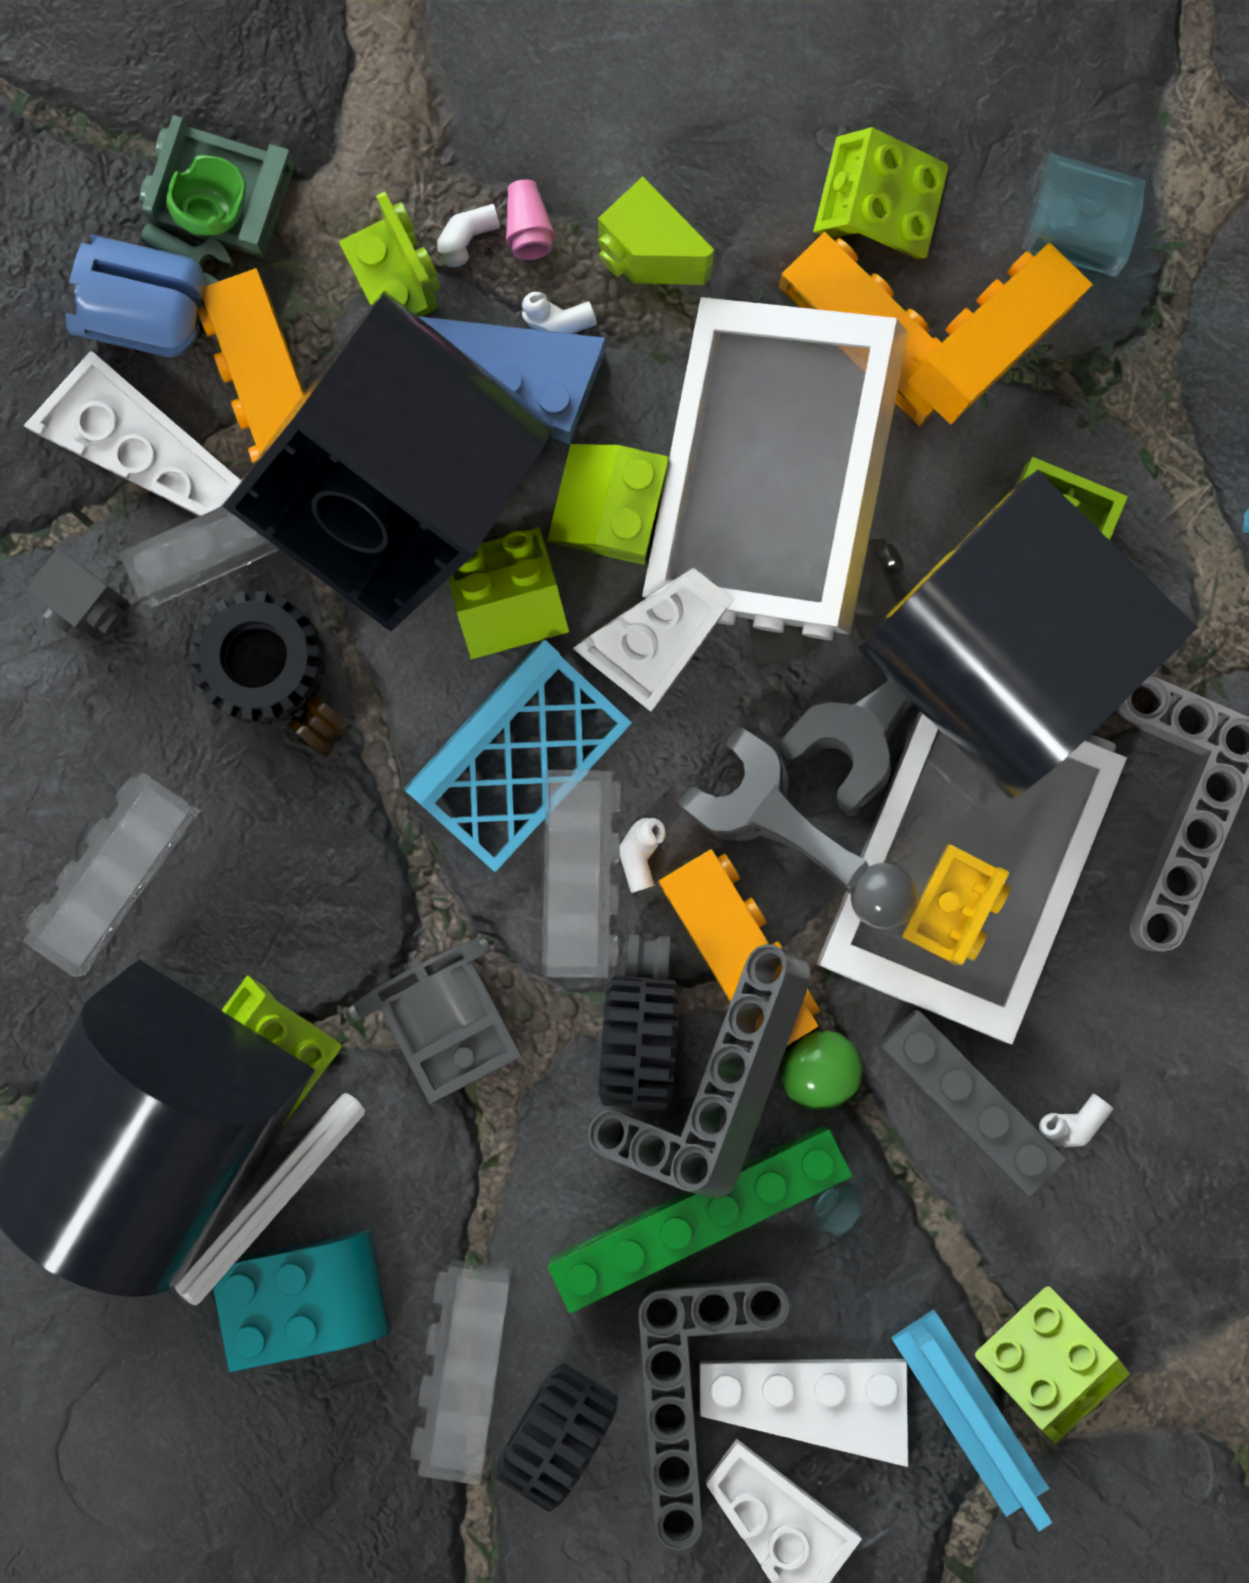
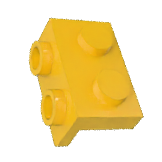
[900,844,1011,966]

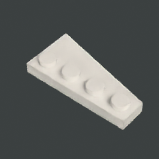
[24,351,241,523]
[699,1359,908,1467]

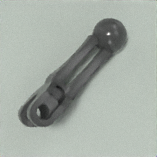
[779,680,913,816]
[678,727,918,930]

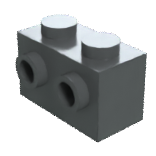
[25,548,128,640]

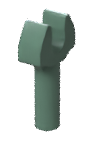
[140,223,234,286]

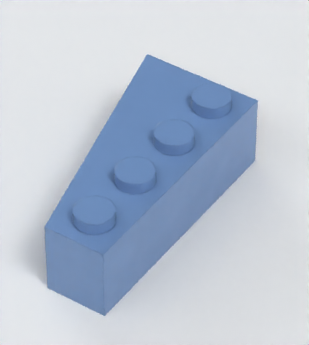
[418,316,606,445]

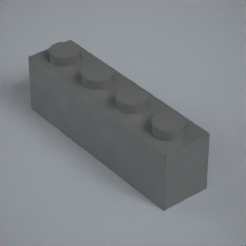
[876,1009,1066,1197]

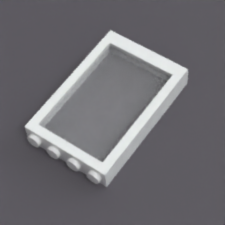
[642,297,909,640]
[816,710,1127,1044]

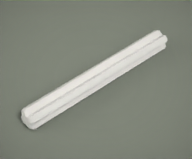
[174,1093,365,1305]

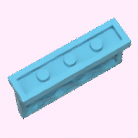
[404,640,632,872]
[891,1309,1052,1531]

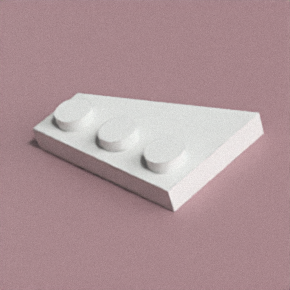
[572,568,734,711]
[705,1439,862,1583]

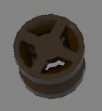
[288,694,353,758]

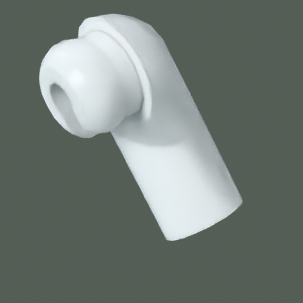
[437,204,500,267]
[522,292,597,334]
[619,818,666,893]
[1039,1094,1114,1147]

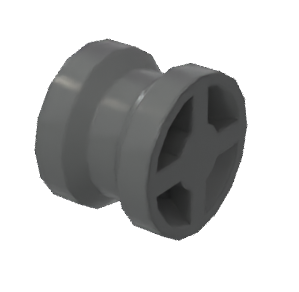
[626,933,670,979]

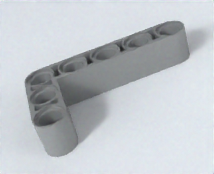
[1115,676,1249,952]

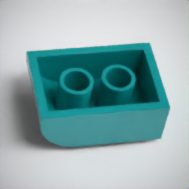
[213,1230,390,1372]

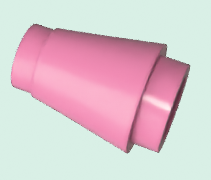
[506,180,556,260]

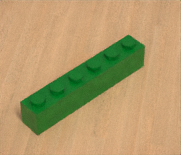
[547,1125,852,1314]

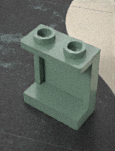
[139,115,295,259]

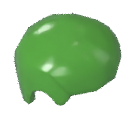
[166,155,246,237]
[781,1030,863,1111]

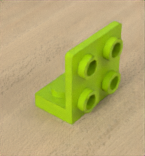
[813,127,948,259]
[339,192,441,317]
[221,975,341,1126]
[975,1286,1130,1445]

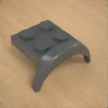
[349,938,522,1104]

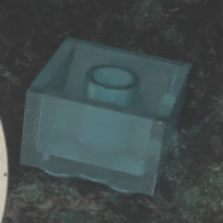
[1021,152,1145,277]

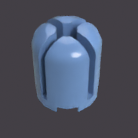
[66,234,206,358]

